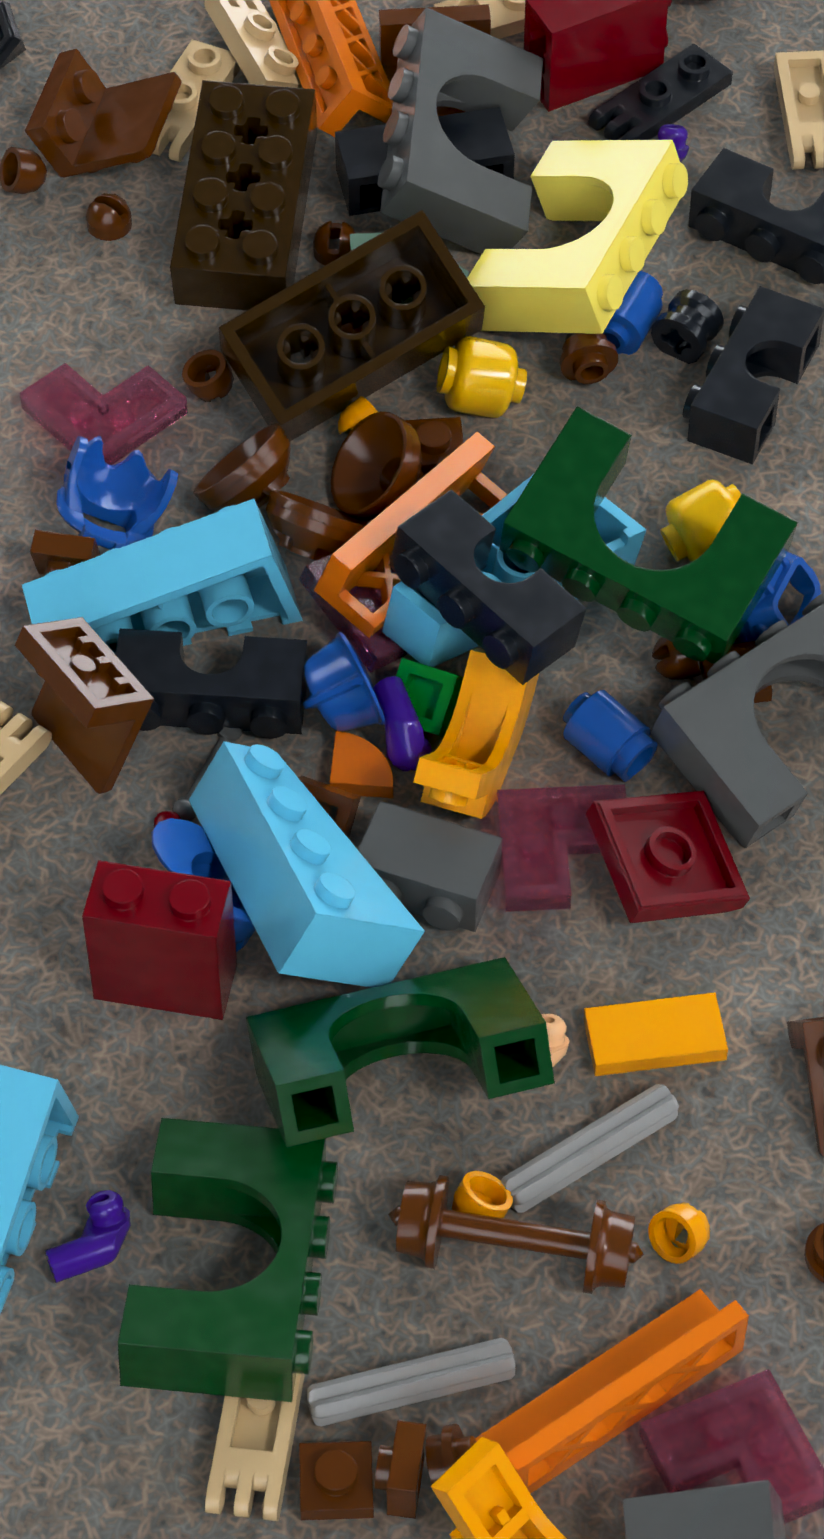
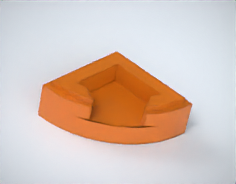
[330,731,393,798]

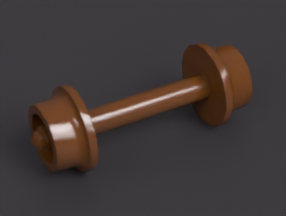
[388,1175,644,1294]

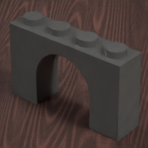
[378,7,543,254]
[650,592,824,848]

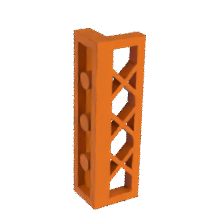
[269,0,393,137]
[314,432,507,638]
[475,1289,749,1494]

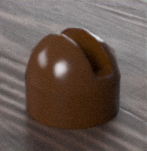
[0,147,47,194]
[86,193,132,241]
[313,221,356,266]
[182,349,234,402]
[652,637,701,680]

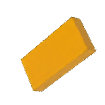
[583,992,728,1076]

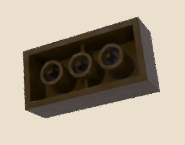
[170,80,318,311]
[219,210,485,441]

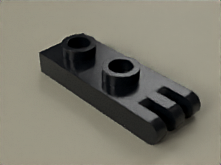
[588,44,733,140]

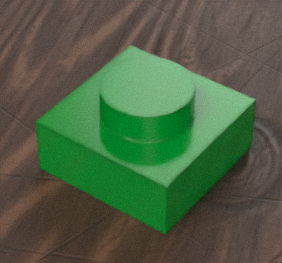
[396,658,463,737]

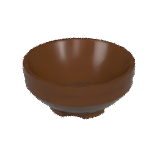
[331,411,424,520]
[193,423,291,511]
[265,488,369,564]

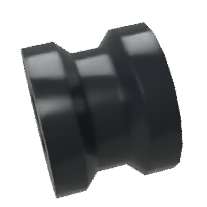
[651,289,724,364]

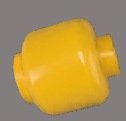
[436,336,527,418]
[660,479,741,562]

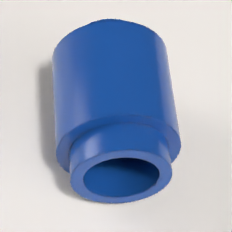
[603,271,663,355]
[563,690,658,782]

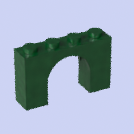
[499,406,798,664]
[246,957,555,1147]
[118,1118,338,1402]

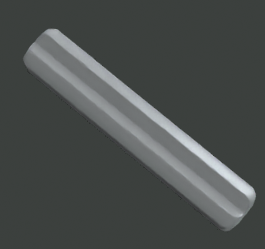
[501,1084,679,1213]
[307,1338,516,1427]

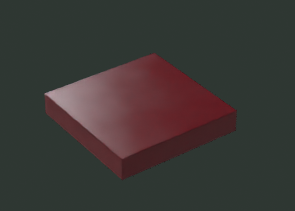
[585,790,750,923]

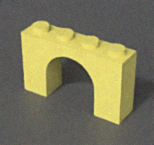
[467,140,688,334]

